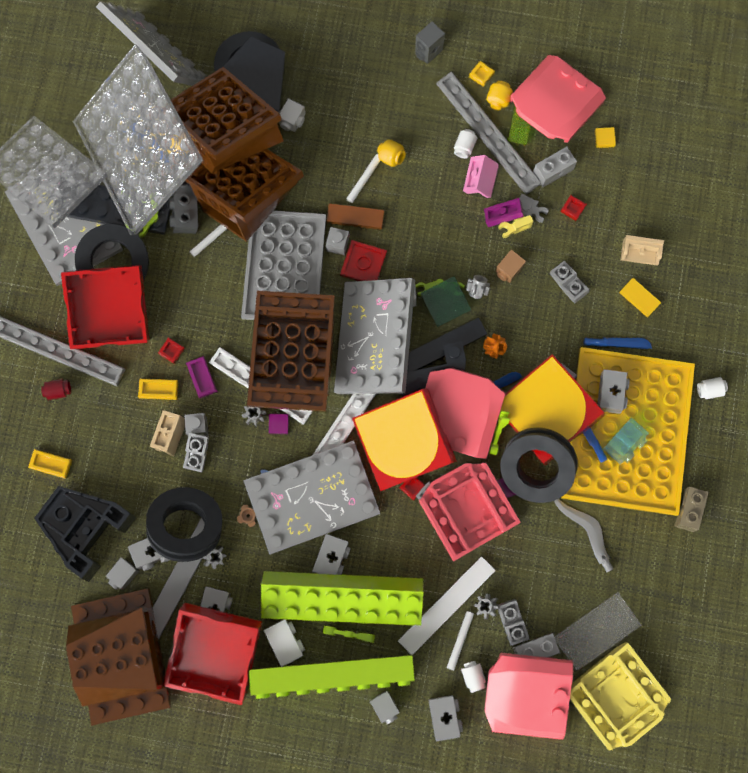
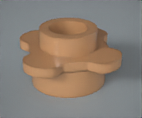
[237,505,256,527]

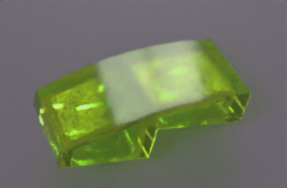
[508,105,530,145]

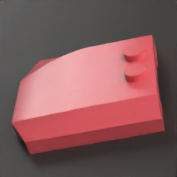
[510,55,606,143]
[425,368,505,459]
[419,463,521,561]
[484,653,573,740]

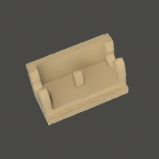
[621,235,664,266]
[150,410,185,456]

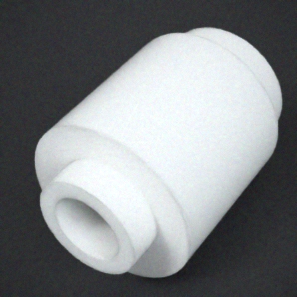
[454,129,477,158]
[697,377,728,399]
[461,661,486,692]

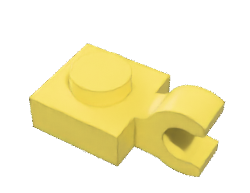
[498,215,533,238]

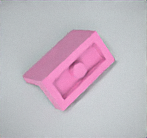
[463,155,499,198]

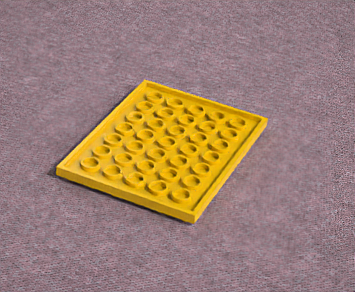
[561,347,695,516]

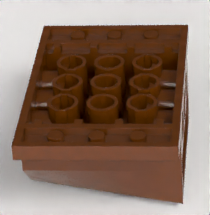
[161,67,284,173]
[177,149,304,242]
[247,291,335,412]
[66,589,171,726]

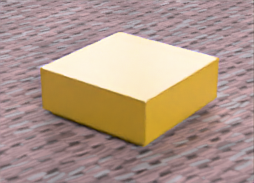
[469,61,495,87]
[595,127,616,148]

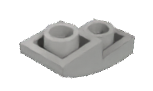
[550,261,589,303]
[183,432,209,473]
[497,599,529,646]

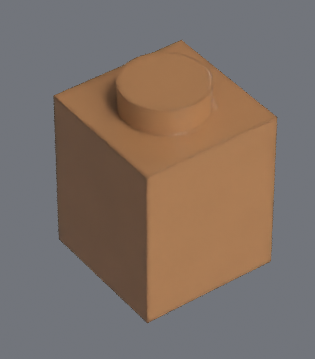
[495,250,526,283]

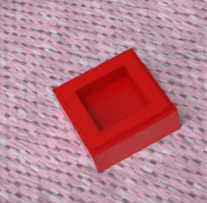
[560,195,587,221]
[158,337,185,364]
[399,477,425,501]

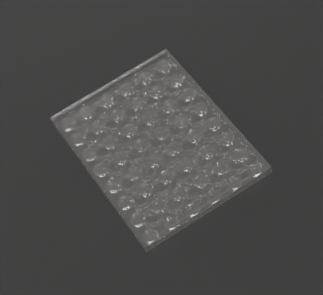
[73,44,203,235]

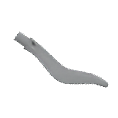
[555,499,613,572]

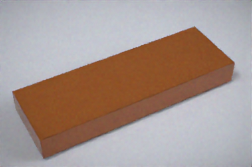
[326,204,384,230]

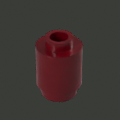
[41,378,72,400]

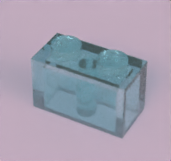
[603,417,649,464]

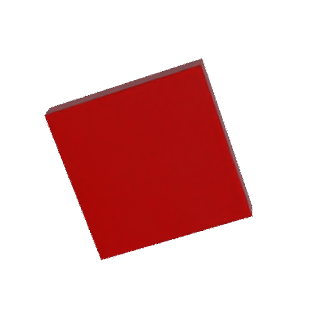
[340,240,387,281]

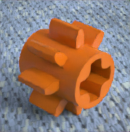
[483,334,507,359]

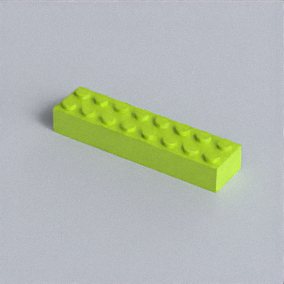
[261,571,423,626]
[249,655,415,699]

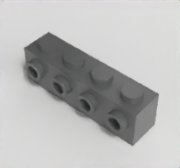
[168,156,198,234]

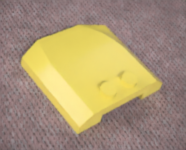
[570,642,671,750]

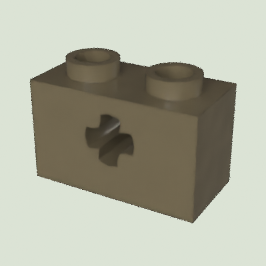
[674,487,709,532]

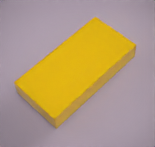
[619,278,661,317]
[138,378,179,400]
[28,449,72,479]

